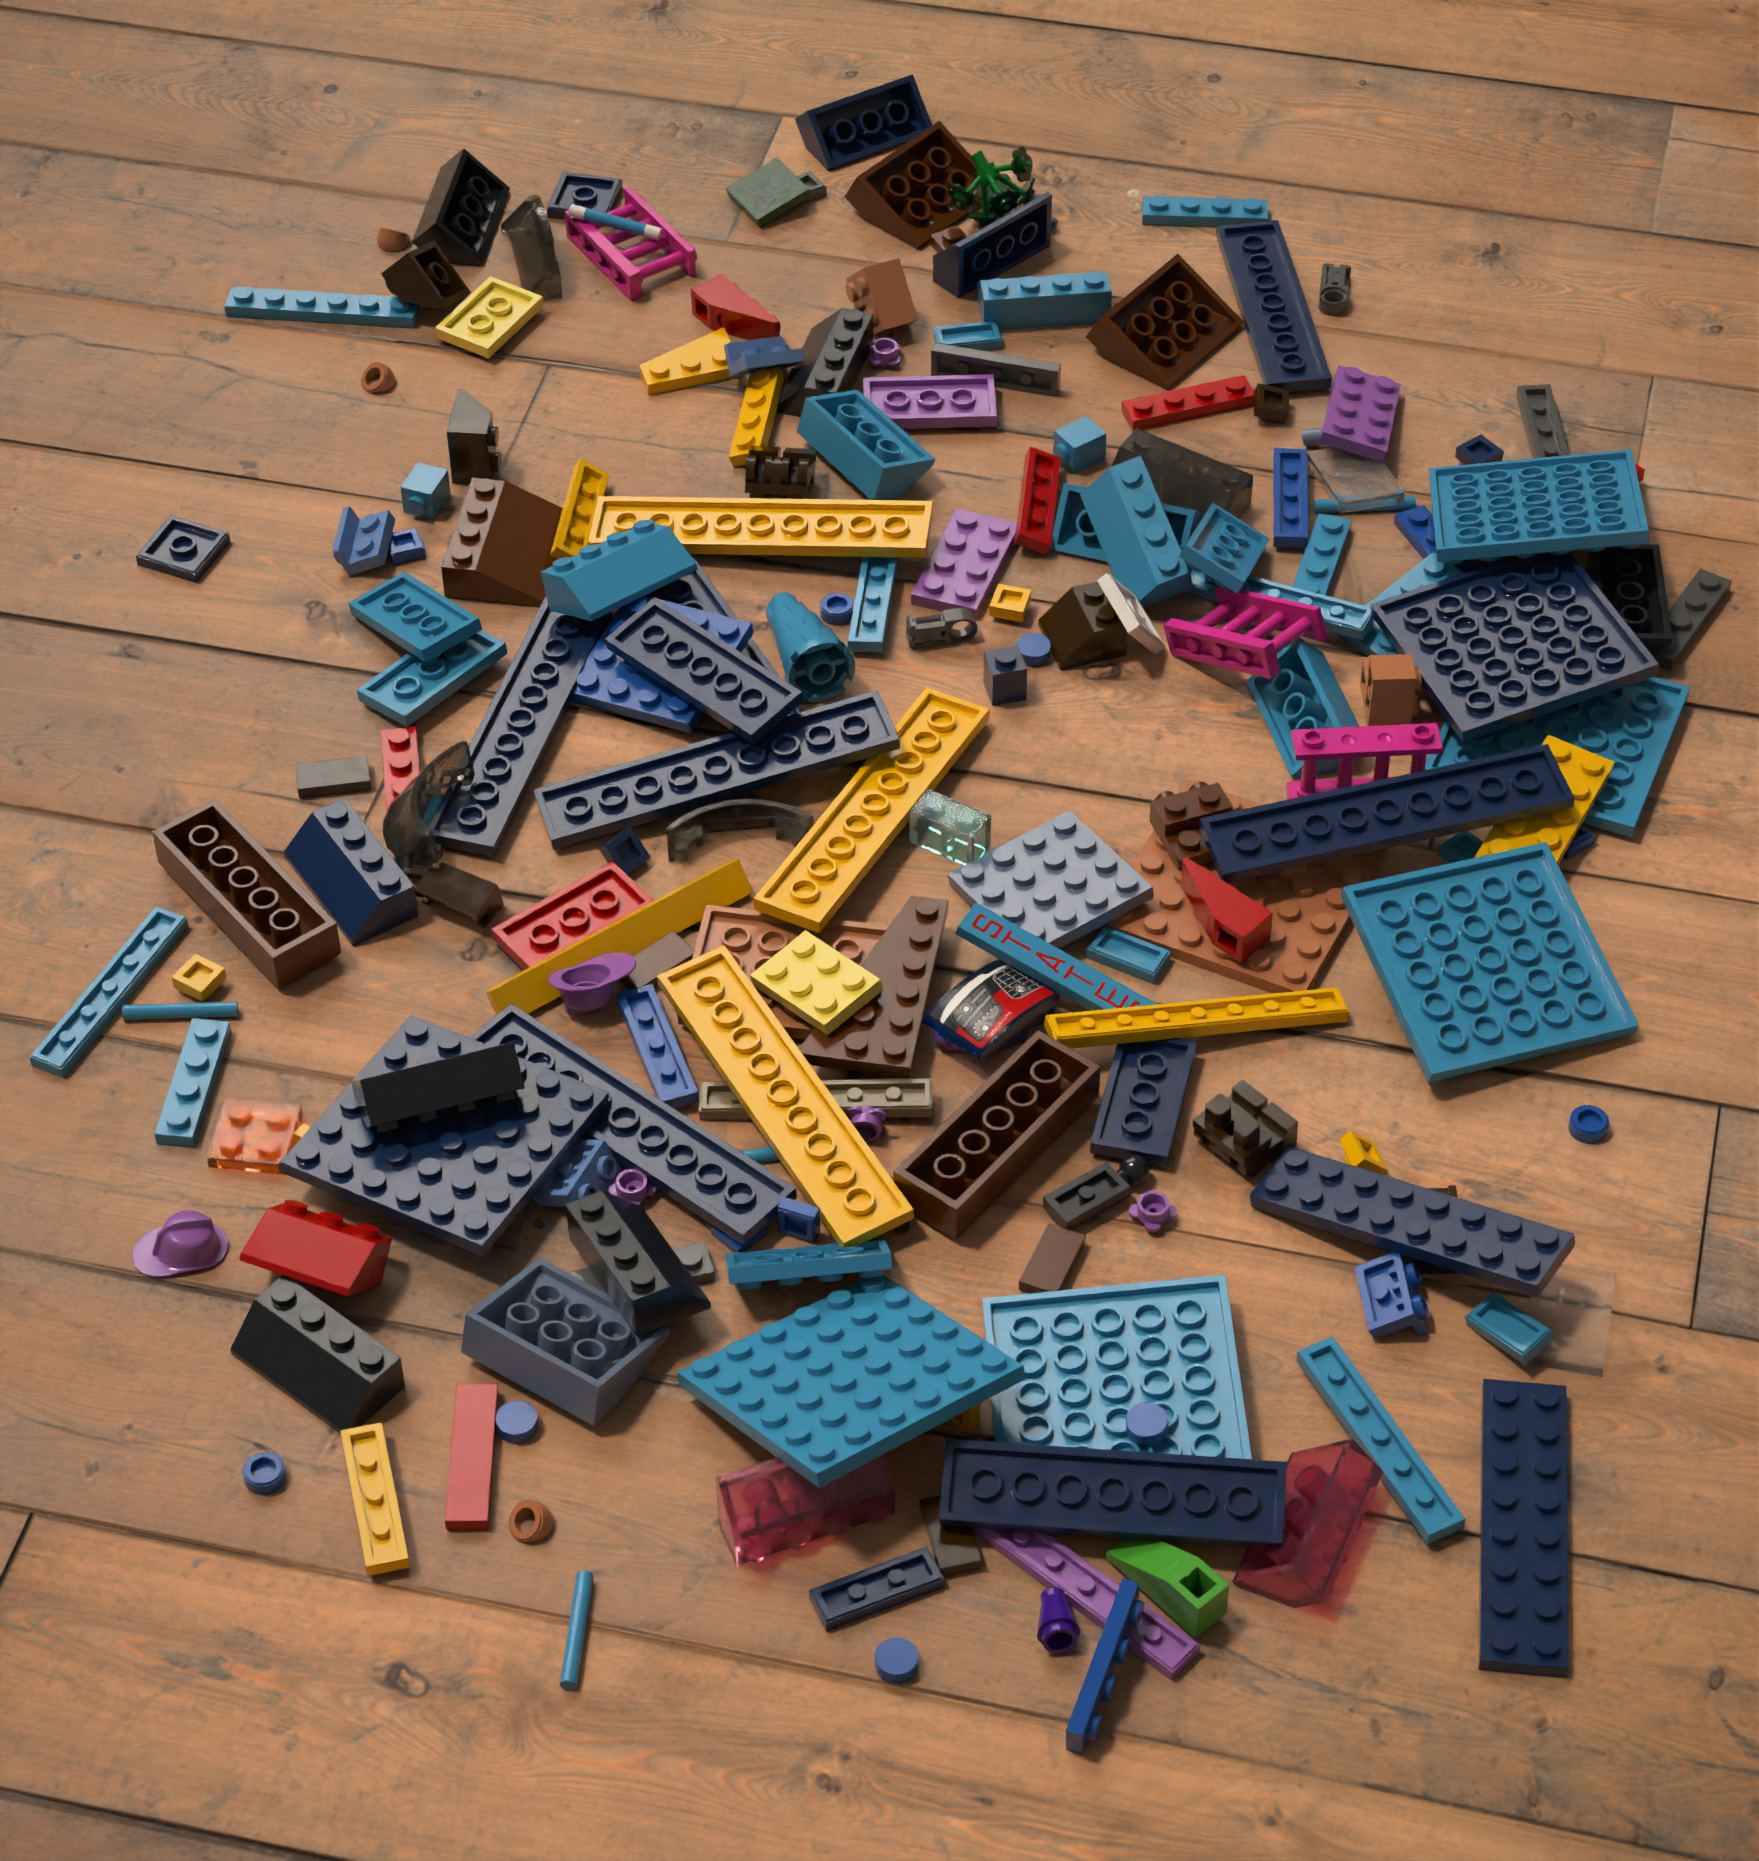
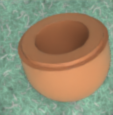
[377,228,410,252]
[361,362,395,393]
[509,1499,554,1543]

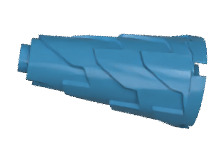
[765,592,855,703]

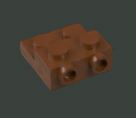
[1150,782,1233,871]

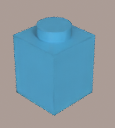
[1053,416,1107,474]
[400,462,451,520]

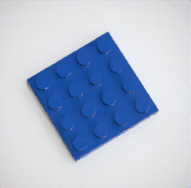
[572,596,754,733]

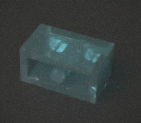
[909,789,991,865]

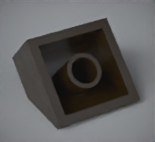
[381,240,471,309]
[447,389,501,484]
[1038,582,1127,670]

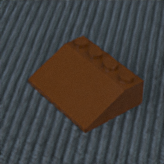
[844,121,982,249]
[1086,254,1244,390]
[441,478,563,607]

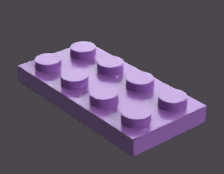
[1319,365,1401,462]
[863,374,997,429]
[911,508,1017,620]

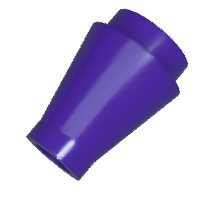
[1037,1587,1080,1653]

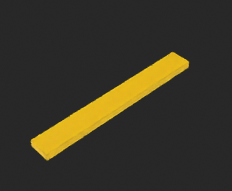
[485,859,753,1015]
[1044,987,1350,1048]

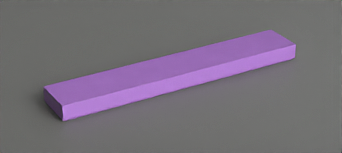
[975,1528,1200,1681]

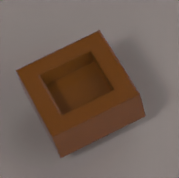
[930,226,967,253]

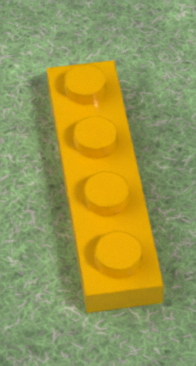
[729,367,784,467]
[550,458,609,559]
[340,1422,410,1576]

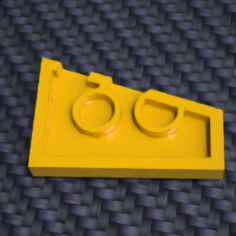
[639,327,742,395]

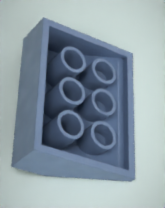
[461,1258,671,1426]

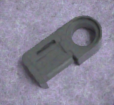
[1318,263,1351,316]
[906,608,978,649]

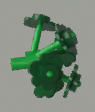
[948,146,1035,226]

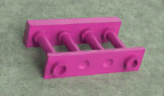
[565,187,697,301]
[1163,586,1328,679]
[1286,723,1443,800]

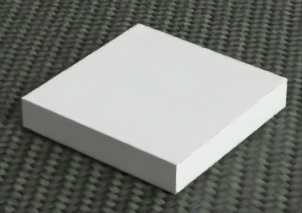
[1097,573,1165,655]

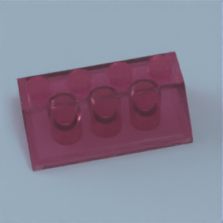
[1232,1438,1383,1609]
[716,1454,895,1566]

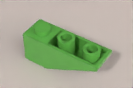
[1106,1538,1229,1639]

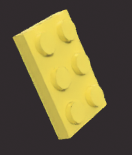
[435,276,544,359]
[750,930,883,1035]

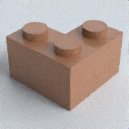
[846,258,918,335]
[1360,654,1422,726]

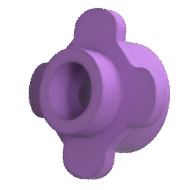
[869,338,901,367]
[847,1106,886,1142]
[608,1169,656,1206]
[1129,1191,1177,1232]

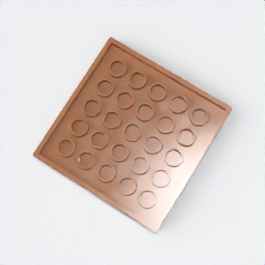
[1096,779,1388,993]

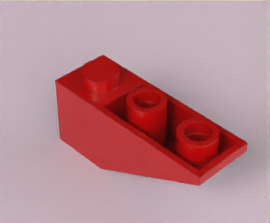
[691,274,781,340]
[1181,857,1273,963]

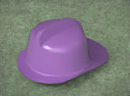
[548,952,637,1016]
[132,1210,229,1278]

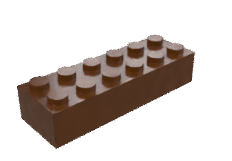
[152,799,341,989]
[893,1030,1101,1240]

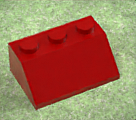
[239,1200,392,1297]

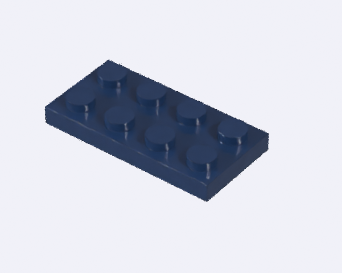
[1090,1038,1197,1167]

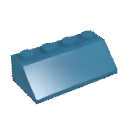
[976,271,1112,330]
[797,390,935,500]
[1080,456,1193,608]
[1049,483,1201,562]
[541,519,698,621]
[1246,637,1360,779]

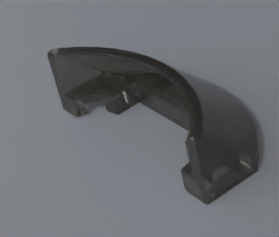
[500,194,562,301]
[383,741,475,869]
[666,798,814,862]

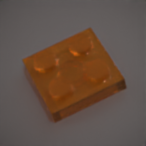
[207,1098,303,1175]

